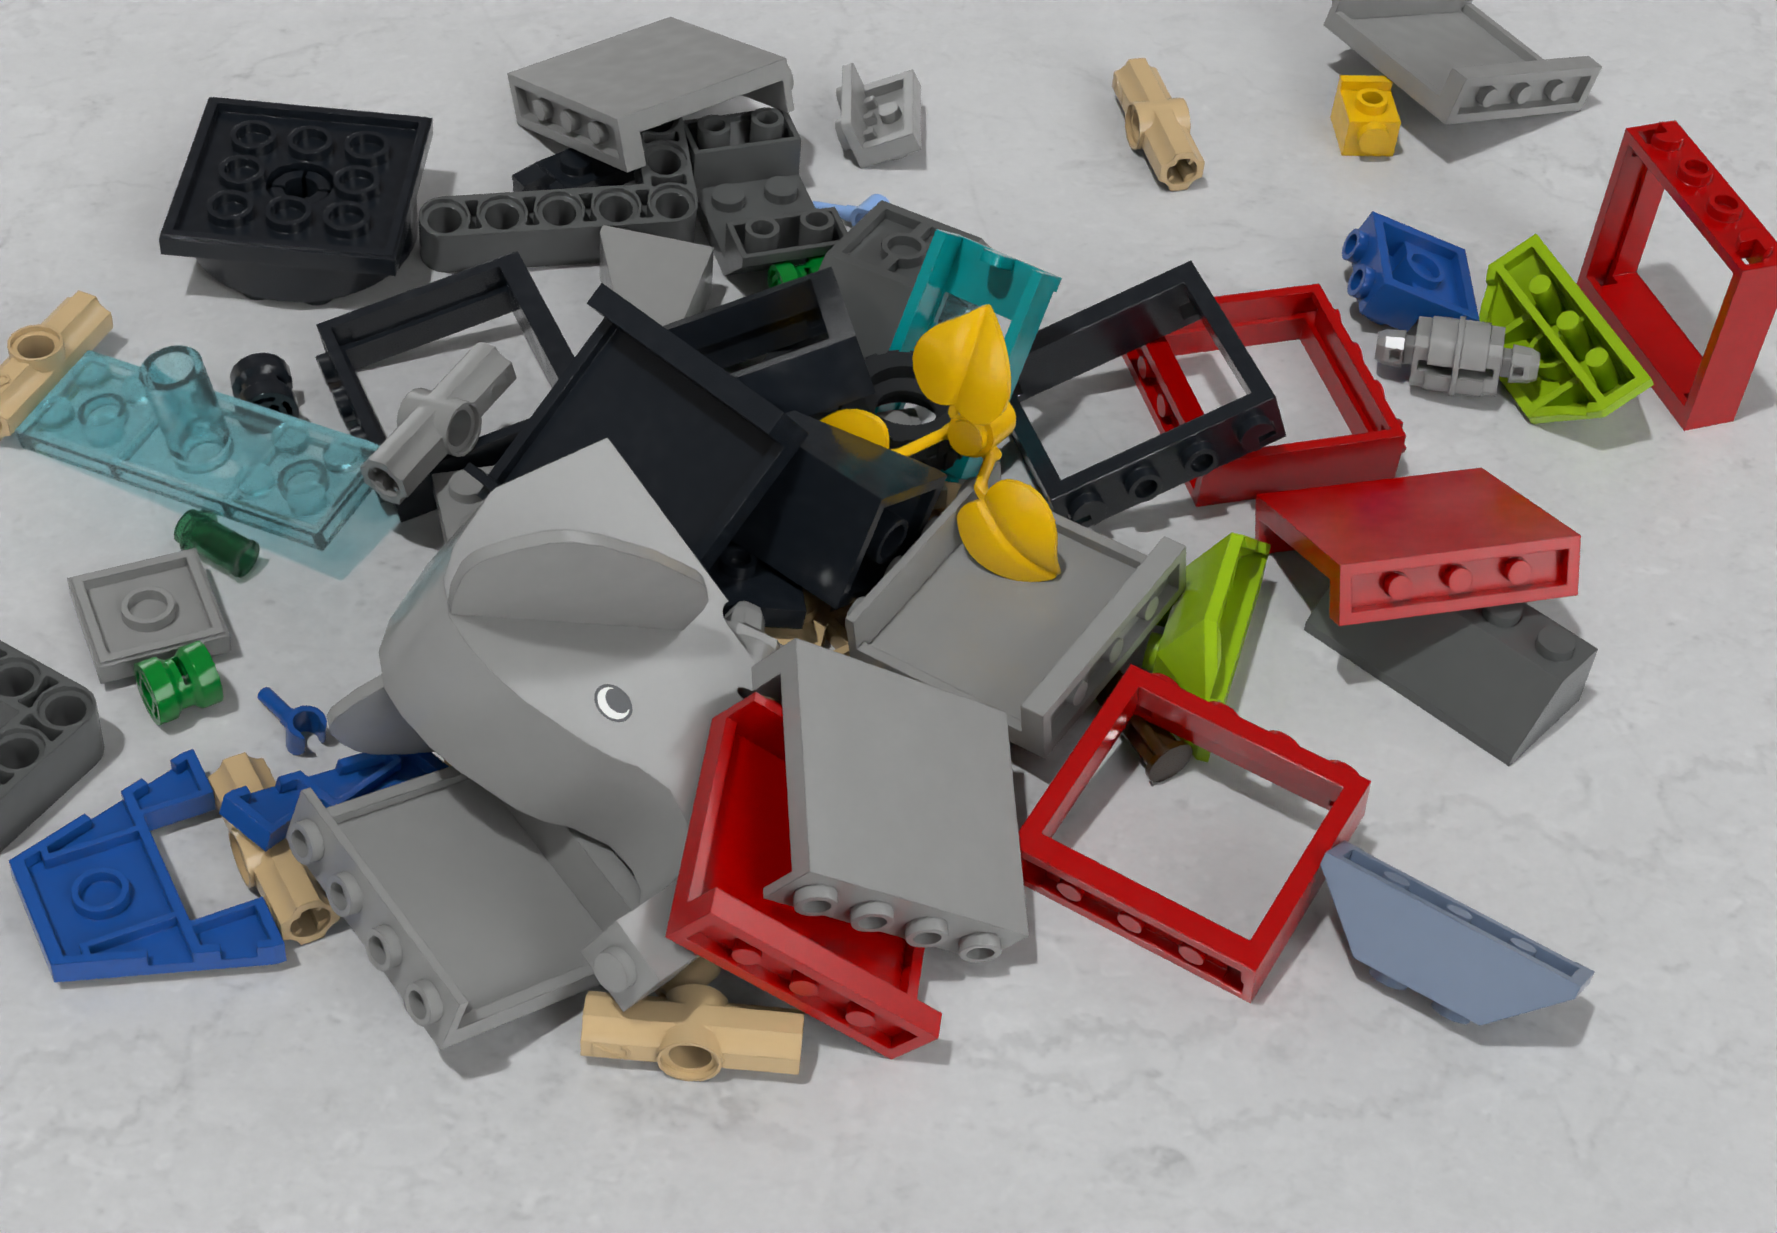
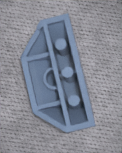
[1320,840,1595,1026]

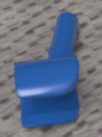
[257,687,327,755]

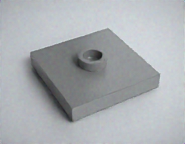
[67,548,231,684]

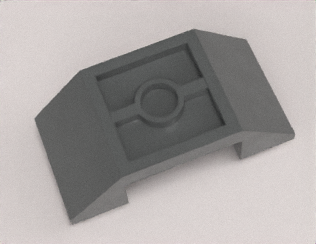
[683,107,848,276]
[812,200,991,360]

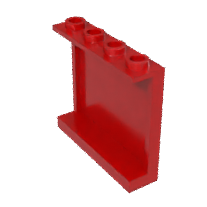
[1255,468,1581,626]
[665,692,942,1060]

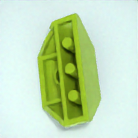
[1479,233,1654,424]
[1142,532,1271,763]

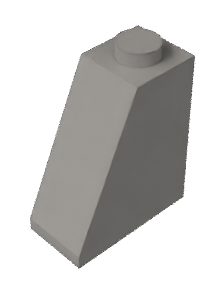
[599,225,714,326]

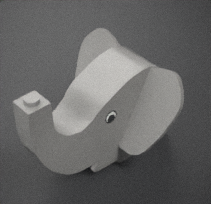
[327,437,764,1012]

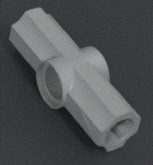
[360,342,517,505]

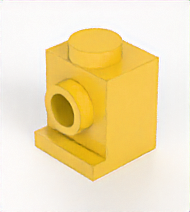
[1330,75,1401,156]

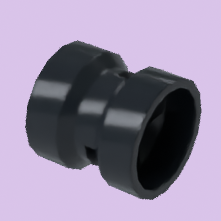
[230,352,299,438]

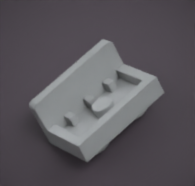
[835,63,921,168]

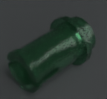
[174,509,260,578]

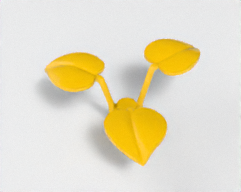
[820,304,1061,582]

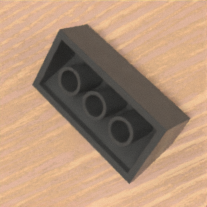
[1304,586,1598,766]

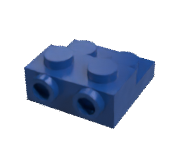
[1342,211,1480,333]

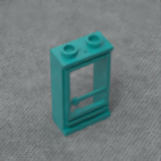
[875,229,1062,483]

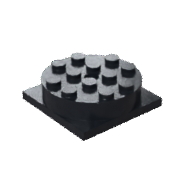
[159,97,433,306]

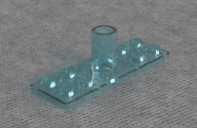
[14,345,380,551]

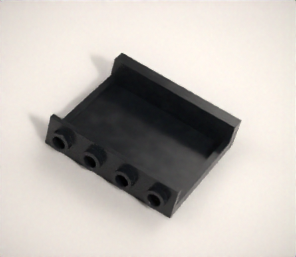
[463,283,809,572]

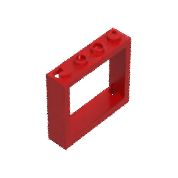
[1576,120,1777,431]
[1122,283,1407,507]
[1018,664,1371,1004]

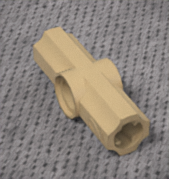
[1112,58,1205,191]
[0,290,113,441]
[208,752,340,945]
[580,984,805,1081]

